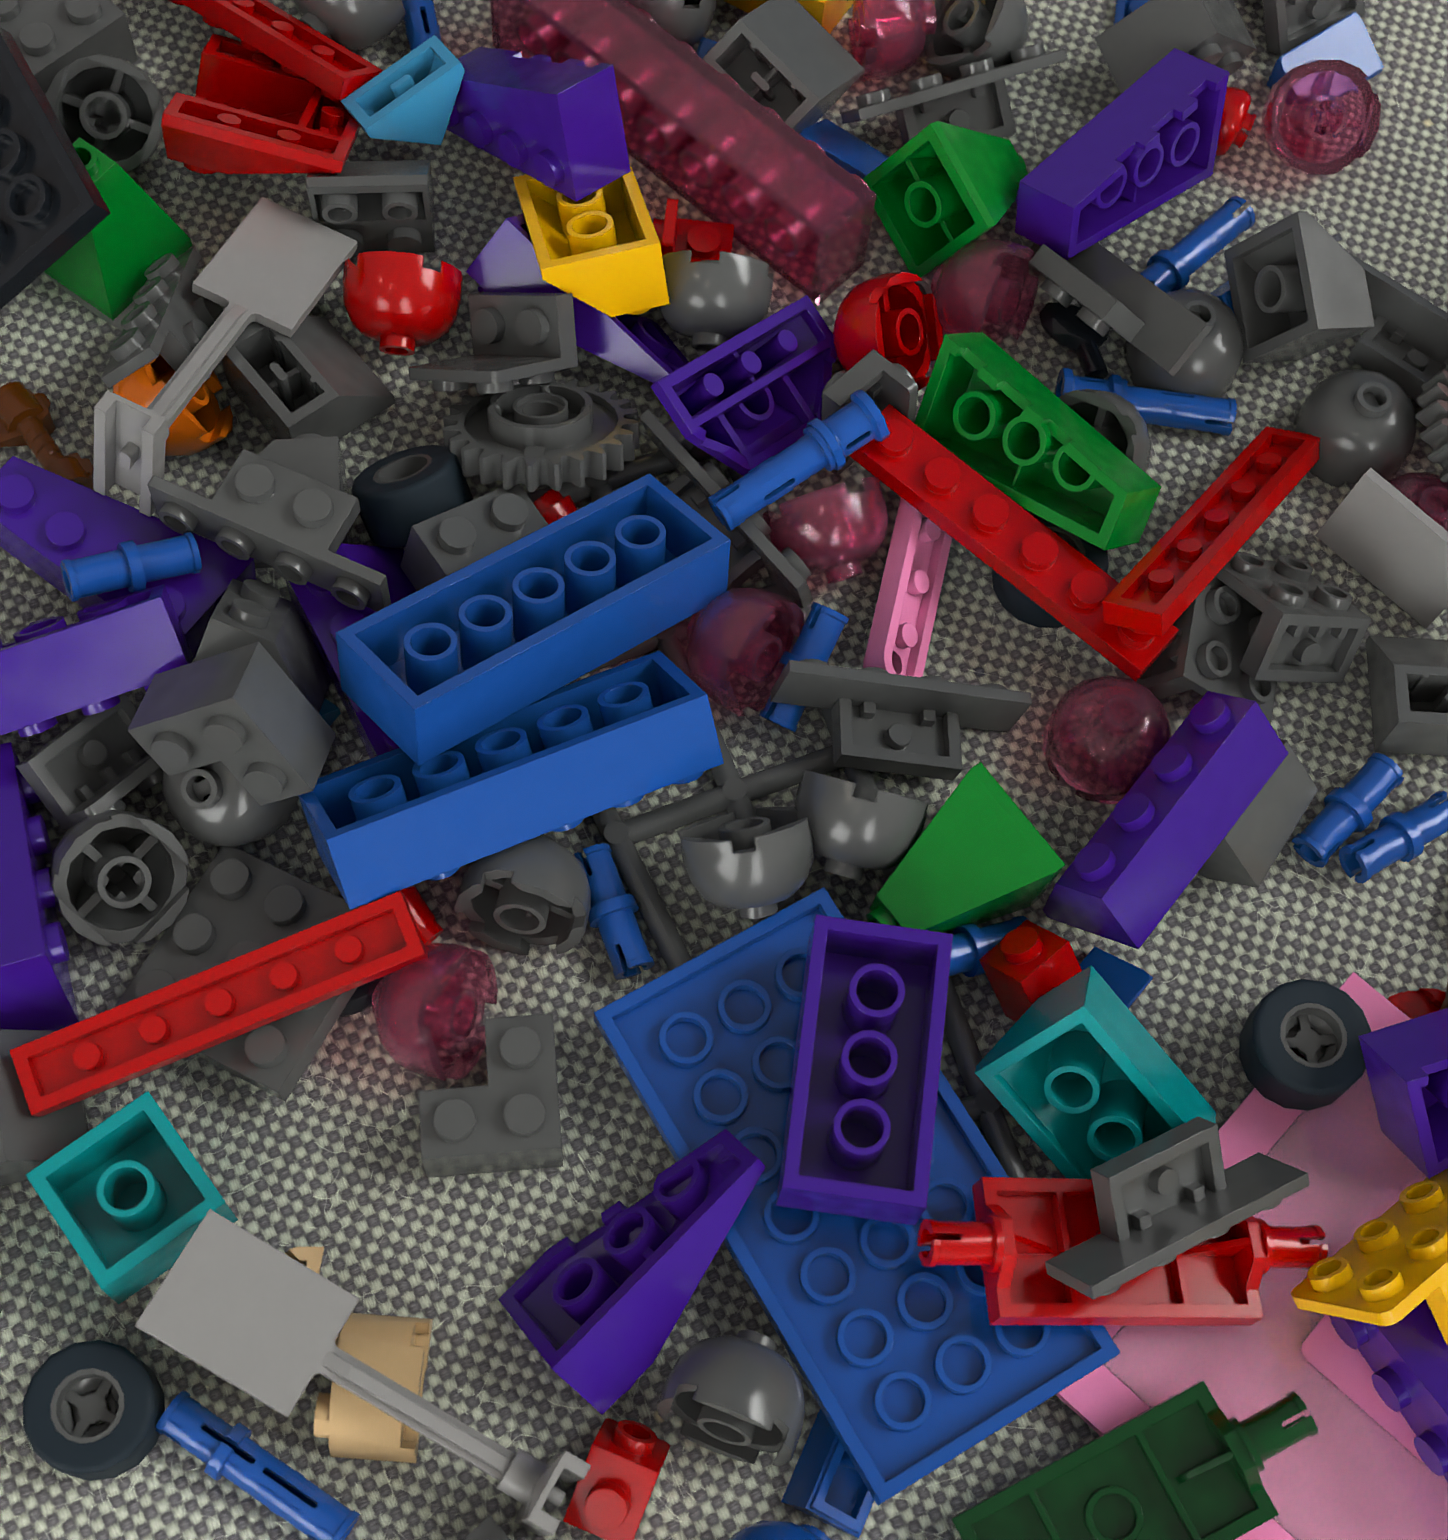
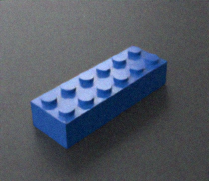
[336,473,731,766]
[298,650,724,910]

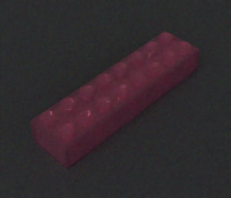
[490,0,877,305]

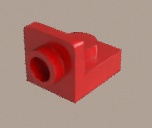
[653,198,735,262]

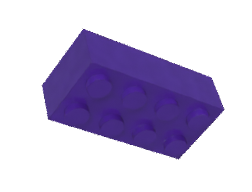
[776,914,953,1225]

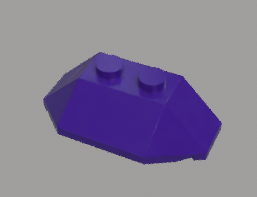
[650,295,837,476]

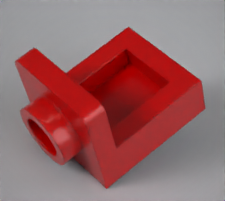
[563,1418,670,1540]

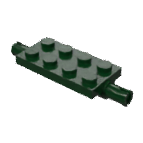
[951,1380,1318,1540]

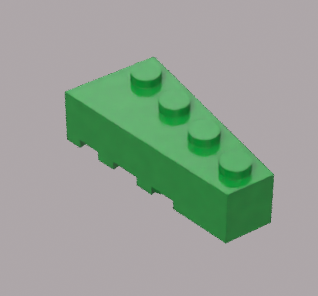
[914,332,1161,551]

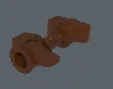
[0,381,94,490]

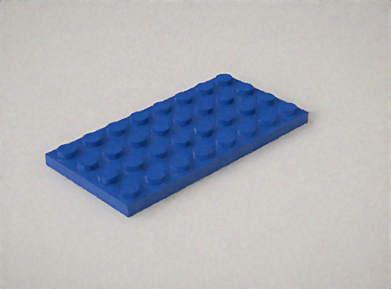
[594,887,1121,1506]

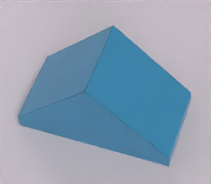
[341,35,465,145]

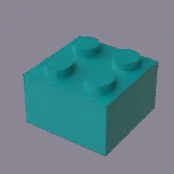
[25,1091,238,1305]

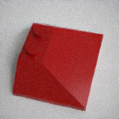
[161,34,361,174]

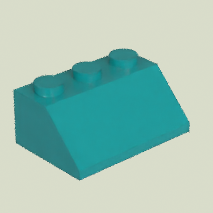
[975,965,1216,1179]

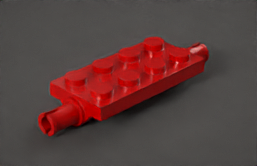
[917,1177,1328,1326]

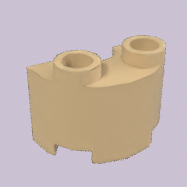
[314,1313,433,1463]

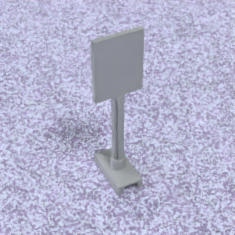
[93,197,358,517]
[1315,468,1448,629]
[134,1209,591,1536]

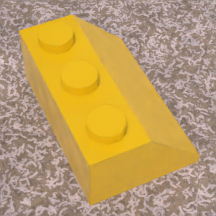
[513,162,670,317]

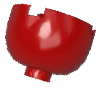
[343,251,463,356]
[833,272,943,391]

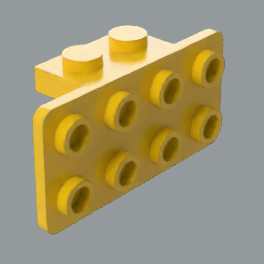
[1291,1168,1448,1345]

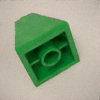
[859,121,1029,279]
[44,137,193,320]
[866,762,1066,934]

